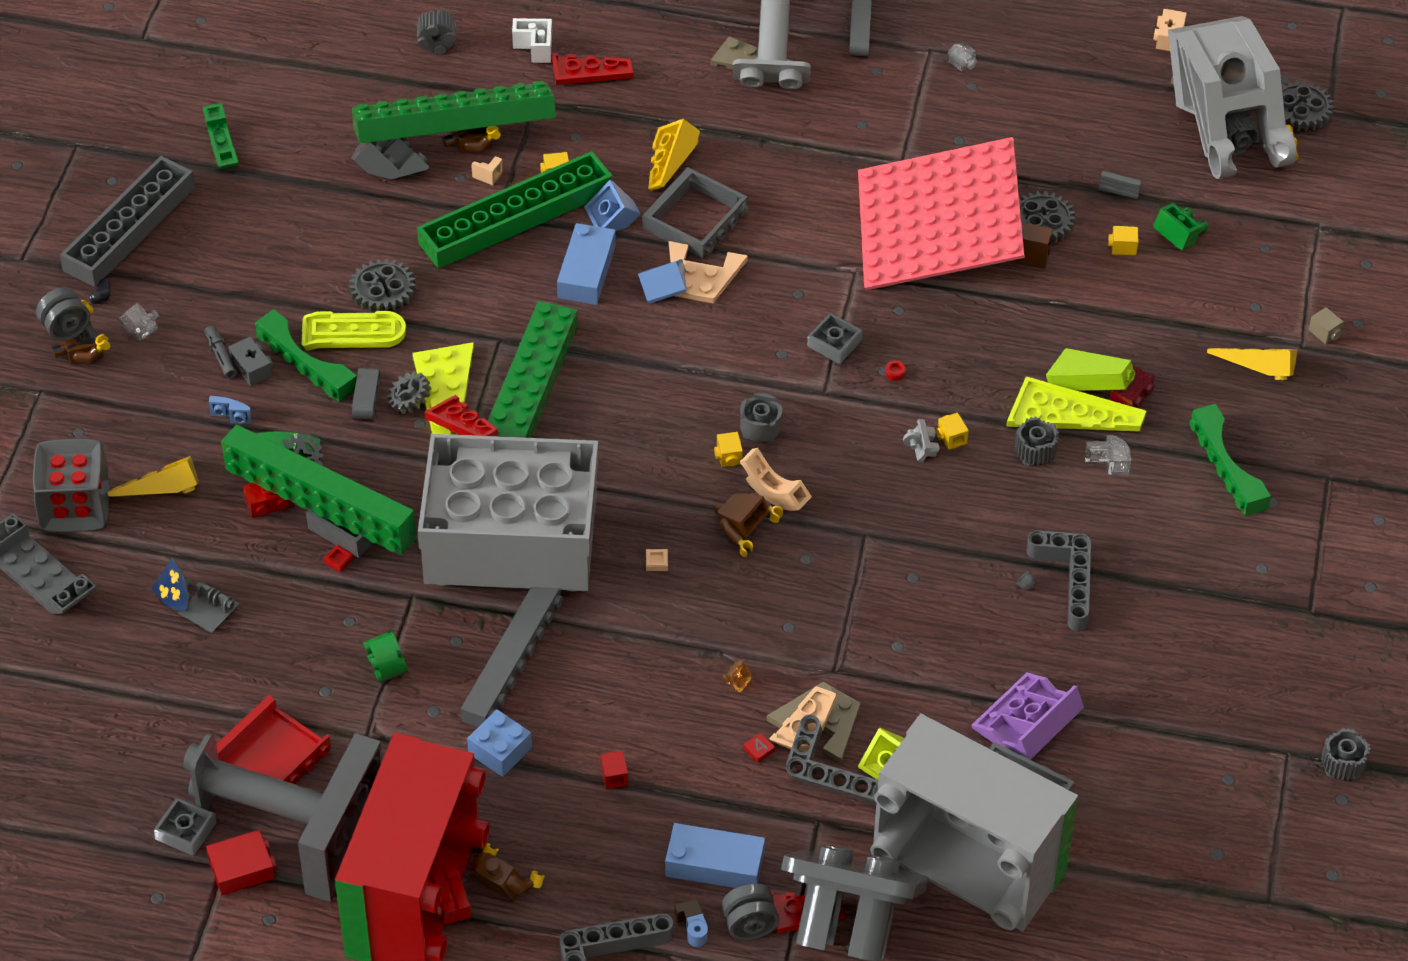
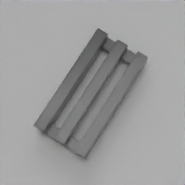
[1099,171,1141,199]

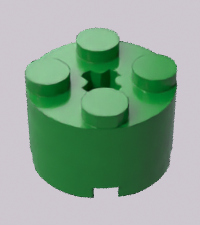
[363,631,408,683]

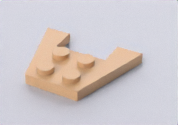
[669,241,748,303]

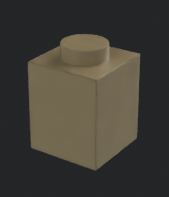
[1309,307,1343,345]

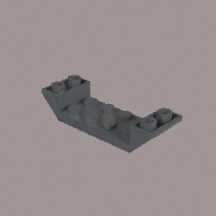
[0,513,97,614]

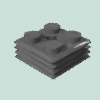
[807,313,863,363]
[153,797,217,856]

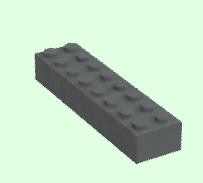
[60,156,195,287]

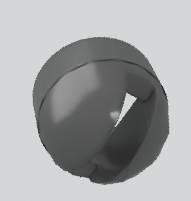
[1016,571,1036,590]

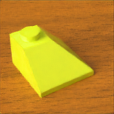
[858,728,904,780]

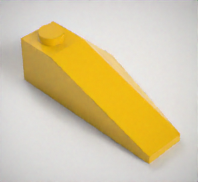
[648,119,700,191]
[1207,348,1297,380]
[107,456,199,496]

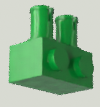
[1153,203,1208,251]

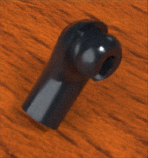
[89,279,110,304]

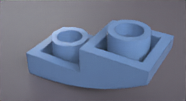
[209,396,252,424]

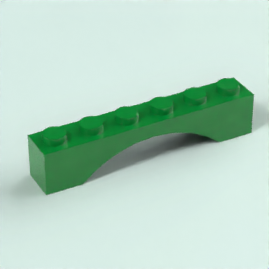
[255,309,357,403]
[1189,404,1271,516]

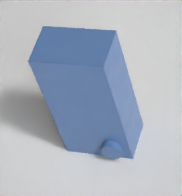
[557,223,616,305]
[665,823,765,888]

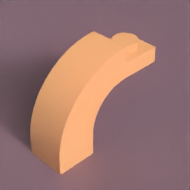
[740,448,812,511]

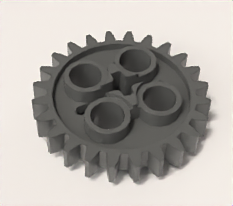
[1281,80,1334,132]
[1020,191,1076,243]
[349,258,416,313]

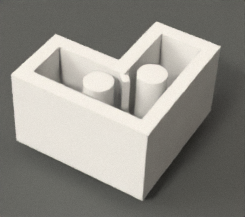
[512,18,552,63]

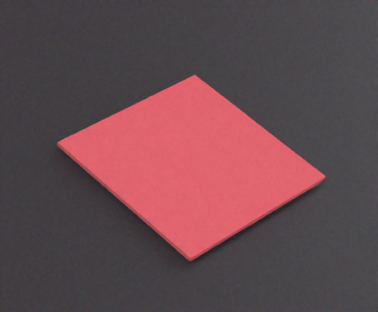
[858,137,1025,290]

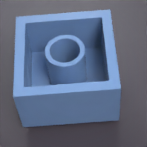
[467,709,532,777]

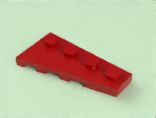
[551,53,633,85]
[425,395,499,437]

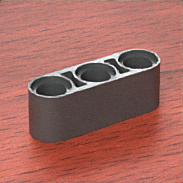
[352,368,381,420]

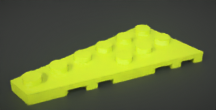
[413,342,474,435]
[1006,377,1146,431]

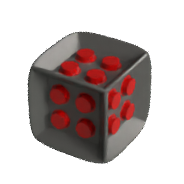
[33,439,109,532]

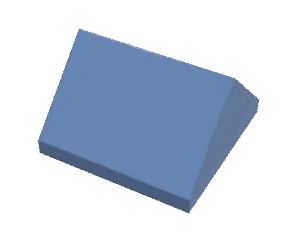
[638,259,687,304]

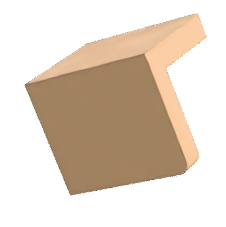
[472,156,503,185]

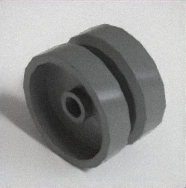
[36,287,90,341]
[722,884,779,940]

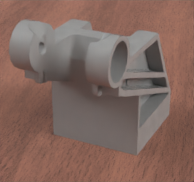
[1168,16,1296,179]

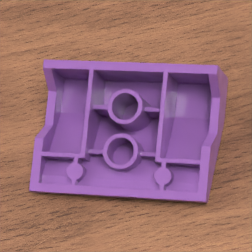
[971,672,1084,760]

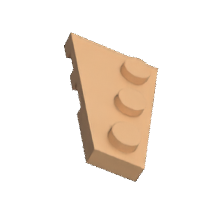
[769,686,837,752]

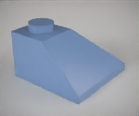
[584,180,640,231]

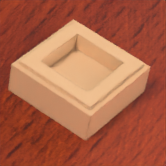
[646,549,668,571]

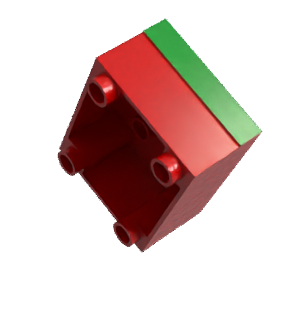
[335,732,490,961]

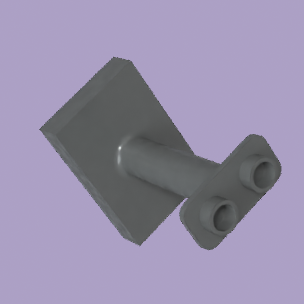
[183,733,383,902]

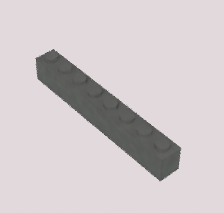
[461,587,563,728]

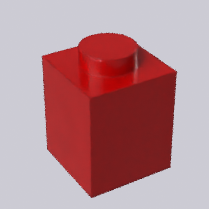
[600,751,628,790]

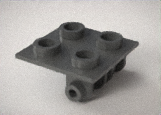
[178,581,240,633]

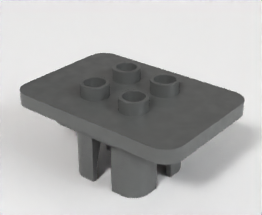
[781,845,929,961]

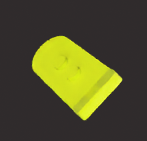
[302,311,406,351]

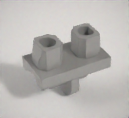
[903,419,939,462]

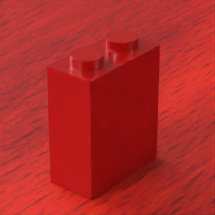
[206,830,277,896]

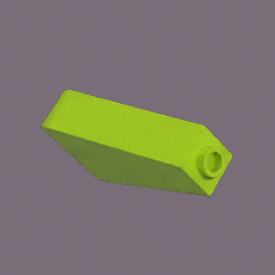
[1046,348,1135,391]

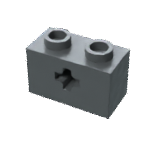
[228,337,273,387]

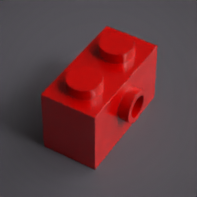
[243,483,293,518]

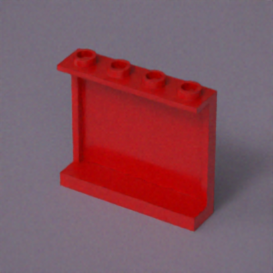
[216,695,331,785]

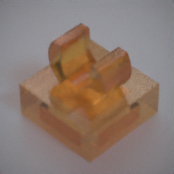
[722,660,753,692]

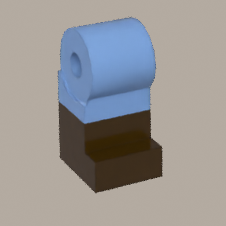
[674,898,708,947]

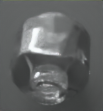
[948,42,977,71]

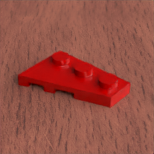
[771,891,845,934]

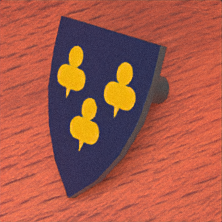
[152,558,192,610]

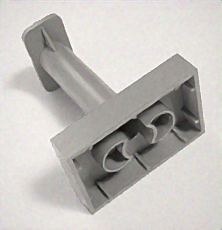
[733,0,811,89]

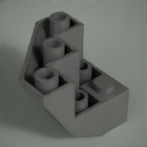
[351,138,429,179]

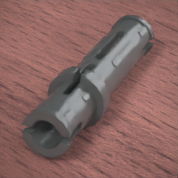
[204,325,238,379]

